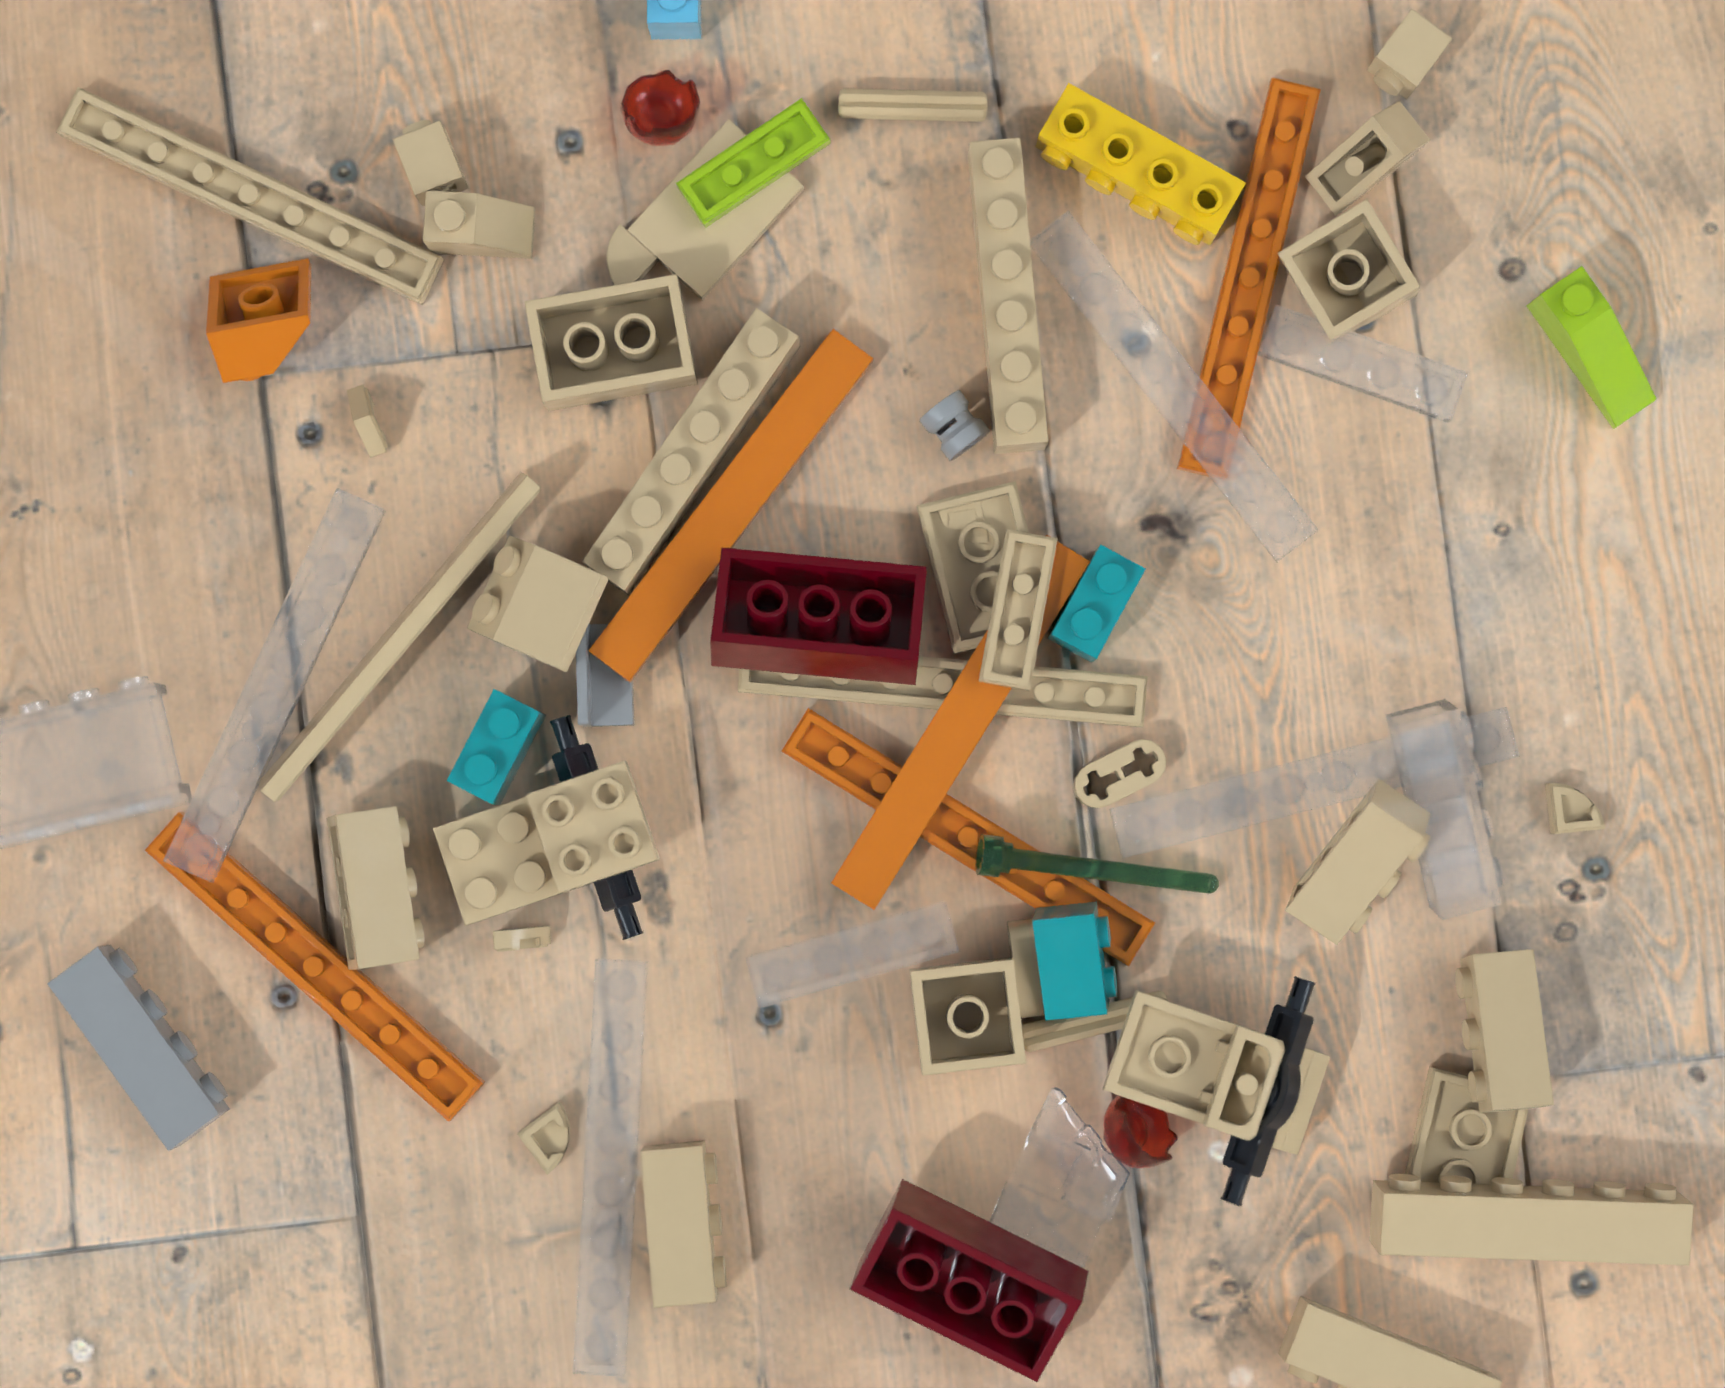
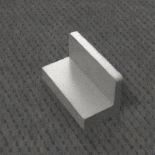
[576,624,634,727]

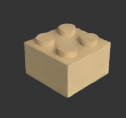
[909,957,1026,1076]

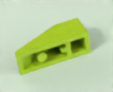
[1526,266,1657,429]

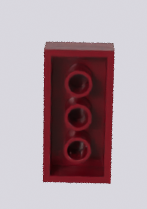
[710,547,927,685]
[850,1179,1088,1382]

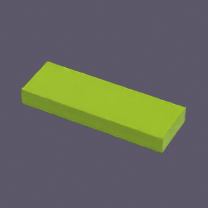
[676,98,831,228]

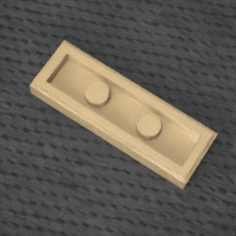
[978,529,1058,691]

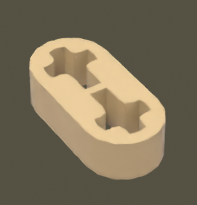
[1073,739,1166,808]
[1007,918,1045,1018]

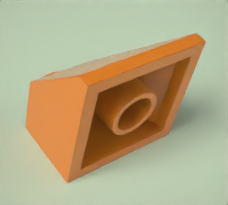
[206,258,311,383]

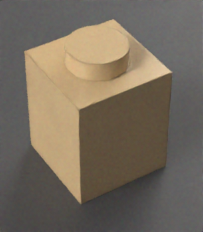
[1367,9,1453,99]
[393,120,469,206]

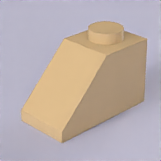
[1305,101,1431,216]
[423,191,535,259]

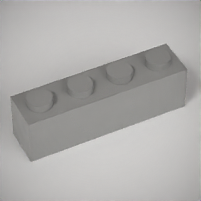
[48,945,230,1151]

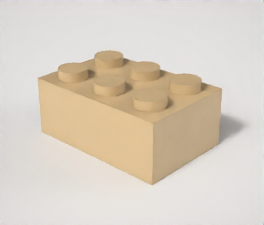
[524,274,698,411]

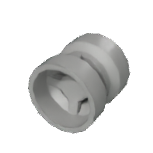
[920,390,990,461]

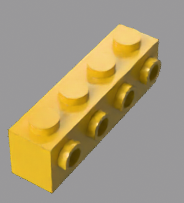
[1036,83,1246,246]

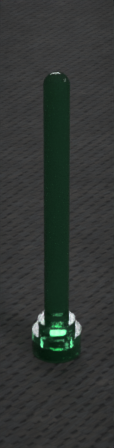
[975,834,1219,894]

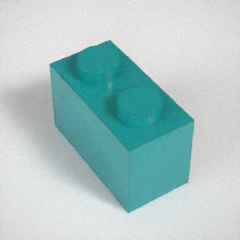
[1047,544,1146,663]
[447,689,546,805]
[1032,902,1118,1020]

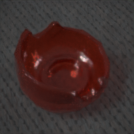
[620,69,700,146]
[1103,1095,1178,1169]

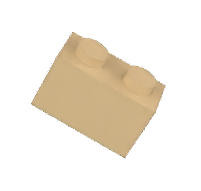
[1278,199,1420,341]
[467,535,609,672]

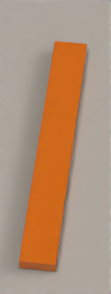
[1177,78,1321,481]
[588,329,874,683]
[831,535,1090,910]
[781,708,1155,966]
[145,812,485,1122]

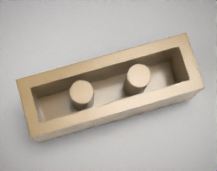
[1285,779,1431,945]
[326,806,424,970]
[1455,949,1554,1113]
[640,1141,727,1308]

